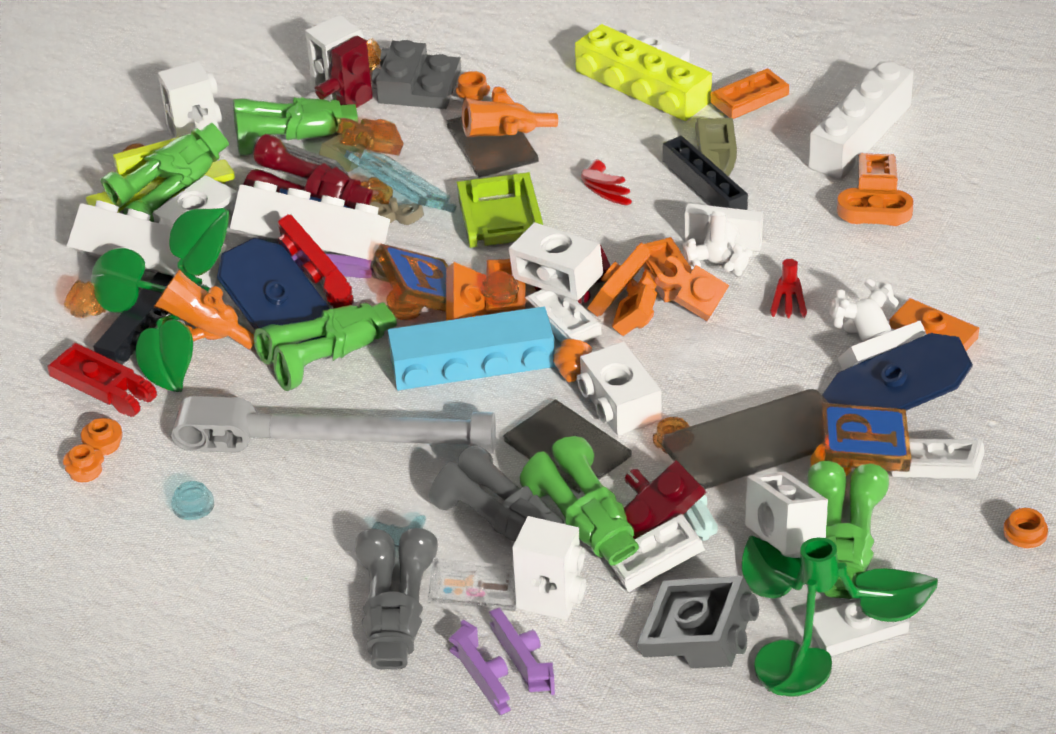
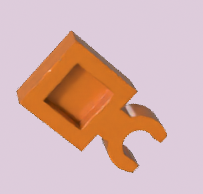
[654,256,729,321]
[612,269,657,336]

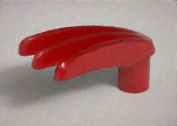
[581,159,632,206]
[770,259,807,319]

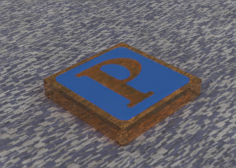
[375,243,449,312]
[820,403,912,472]

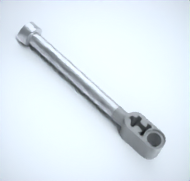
[171,396,496,454]

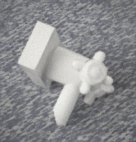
[682,203,763,276]
[830,279,927,370]

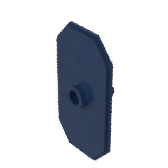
[217,238,330,344]
[822,333,973,427]

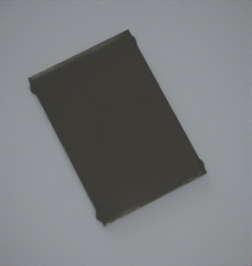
[446,116,539,178]
[503,399,632,494]

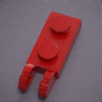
[277,214,354,309]
[47,343,157,417]

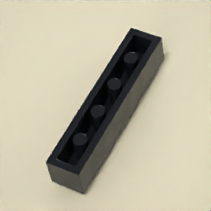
[663,135,748,210]
[93,272,174,365]

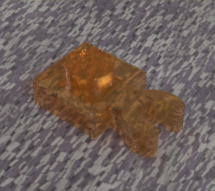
[336,118,404,156]

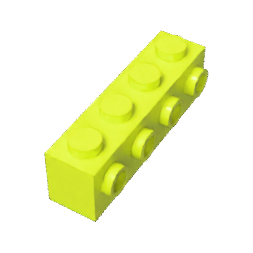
[575,24,712,122]

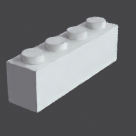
[809,60,913,180]
[230,181,390,262]
[67,200,227,288]

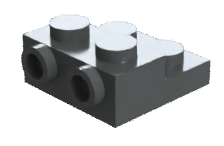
[372,40,462,109]
[637,576,759,668]

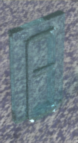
[344,149,457,213]

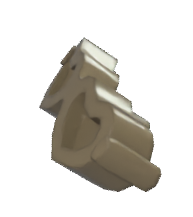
[370,197,424,225]

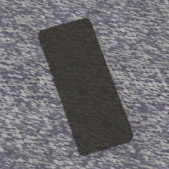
[662,389,852,489]

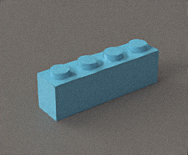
[388,306,555,391]

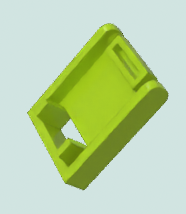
[457,172,543,248]

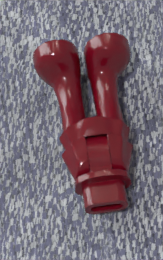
[243,134,373,209]

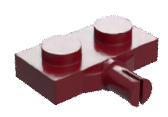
[314,35,373,108]
[624,460,707,540]

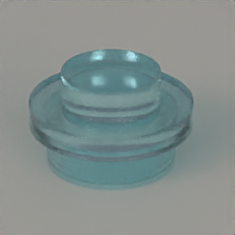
[171,481,214,520]

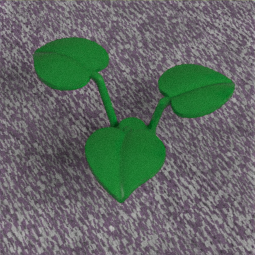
[91,208,229,392]
[742,535,938,696]

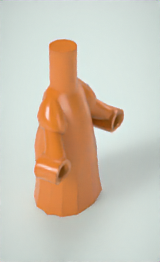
[461,87,558,137]
[154,269,254,350]

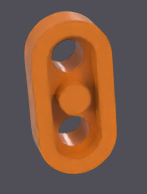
[837,188,914,226]

